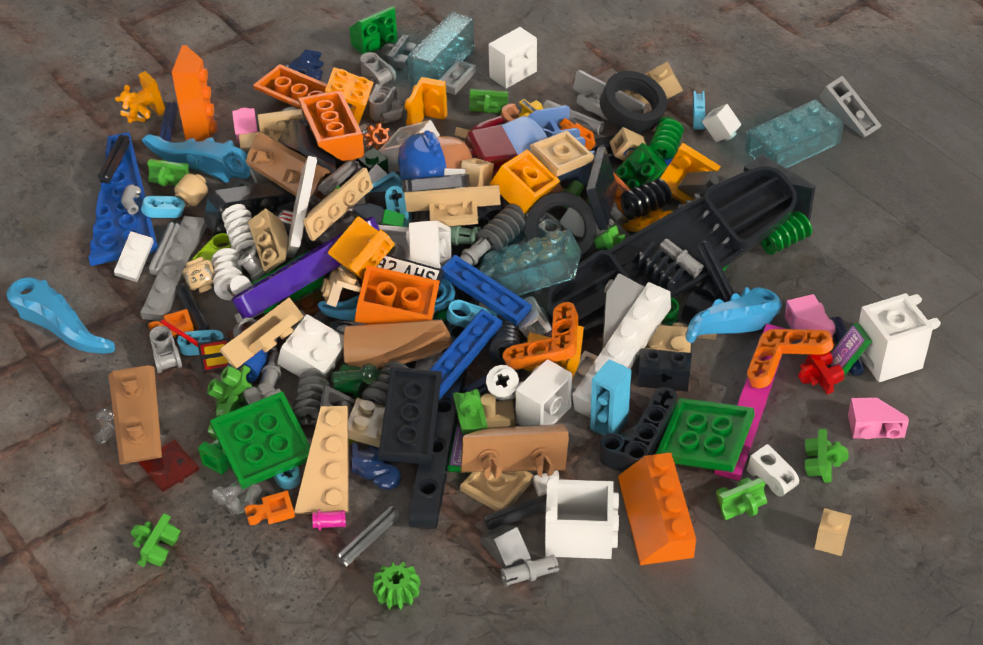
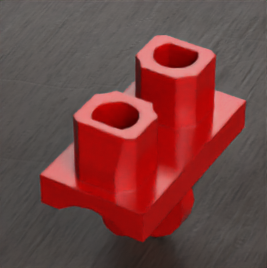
[798,351,844,395]

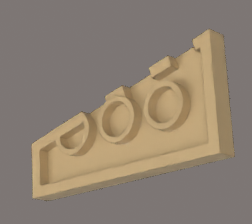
[294,406,349,514]

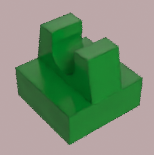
[198,440,229,475]

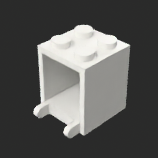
[858,293,941,382]
[545,475,619,559]

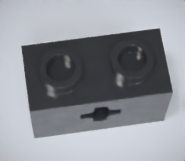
[638,348,692,392]

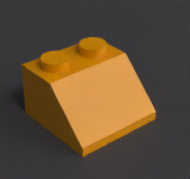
[490,149,560,215]

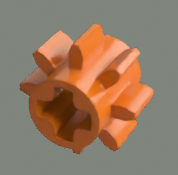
[363,123,391,151]

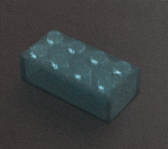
[408,12,474,90]
[745,99,844,168]
[479,229,581,296]

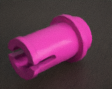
[312,509,346,531]

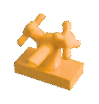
[115,71,165,123]

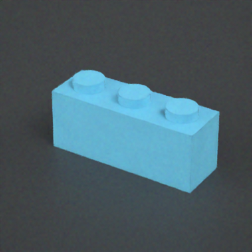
[590,359,631,436]

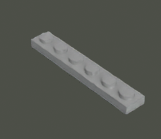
[141,216,207,321]

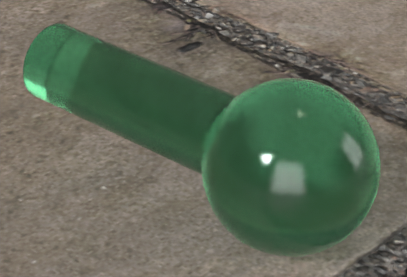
[331,364,379,384]

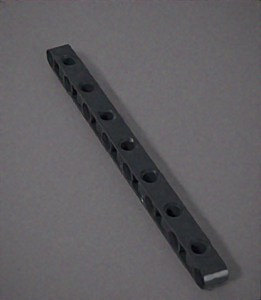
[408,244,488,529]

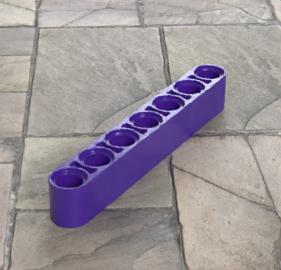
[231,216,380,319]

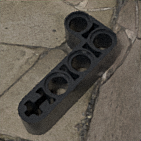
[204,182,296,235]
[600,387,677,472]

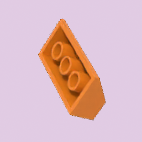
[172,45,217,141]
[253,64,327,109]
[298,90,364,161]
[618,453,696,565]

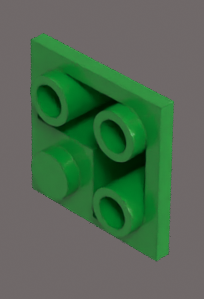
[349,6,398,55]
[614,143,668,189]

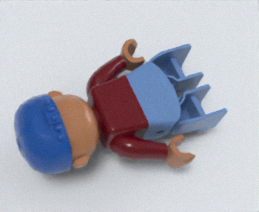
[398,104,596,195]

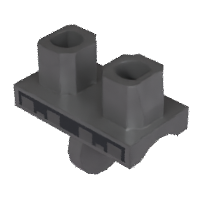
[381,35,418,72]

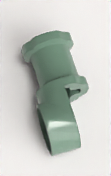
[448,225,481,246]

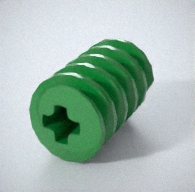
[649,117,684,160]
[760,211,813,255]

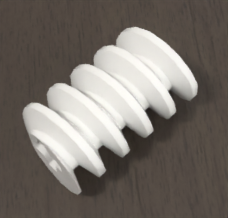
[222,204,255,255]
[211,248,243,300]
[486,365,520,401]

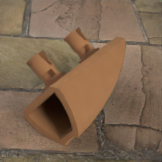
[246,132,332,200]
[344,309,452,370]
[108,365,162,465]
[460,424,569,479]

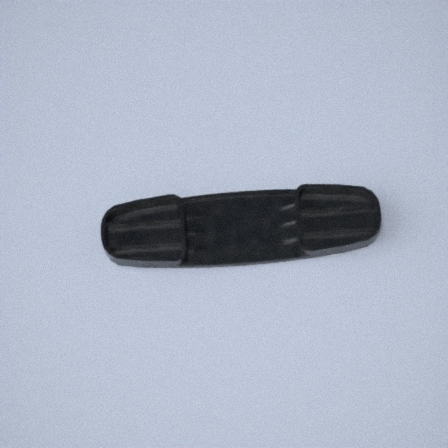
[547,166,797,340]

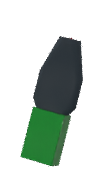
[352,203,405,227]

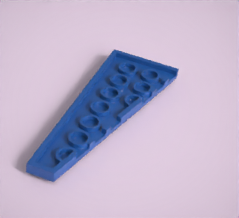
[88,132,158,266]

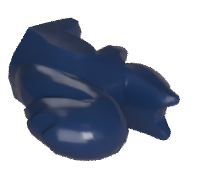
[285,49,324,81]
[351,443,402,490]

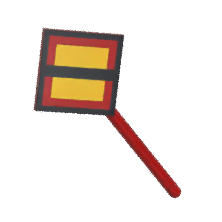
[160,319,229,373]

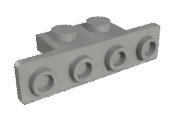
[573,70,645,120]

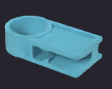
[692,91,705,130]
[446,300,498,328]

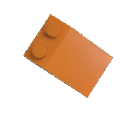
[355,265,440,324]

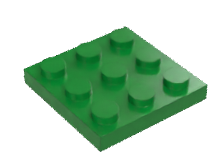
[210,391,311,490]
[656,398,755,472]

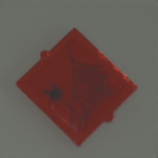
[138,440,200,492]

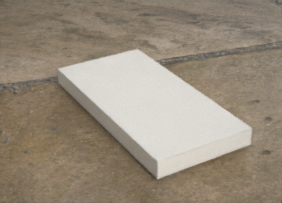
[286,156,317,258]

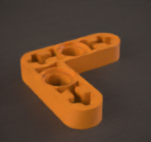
[503,302,578,370]
[747,329,834,389]

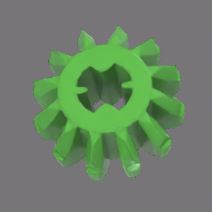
[373,561,420,610]

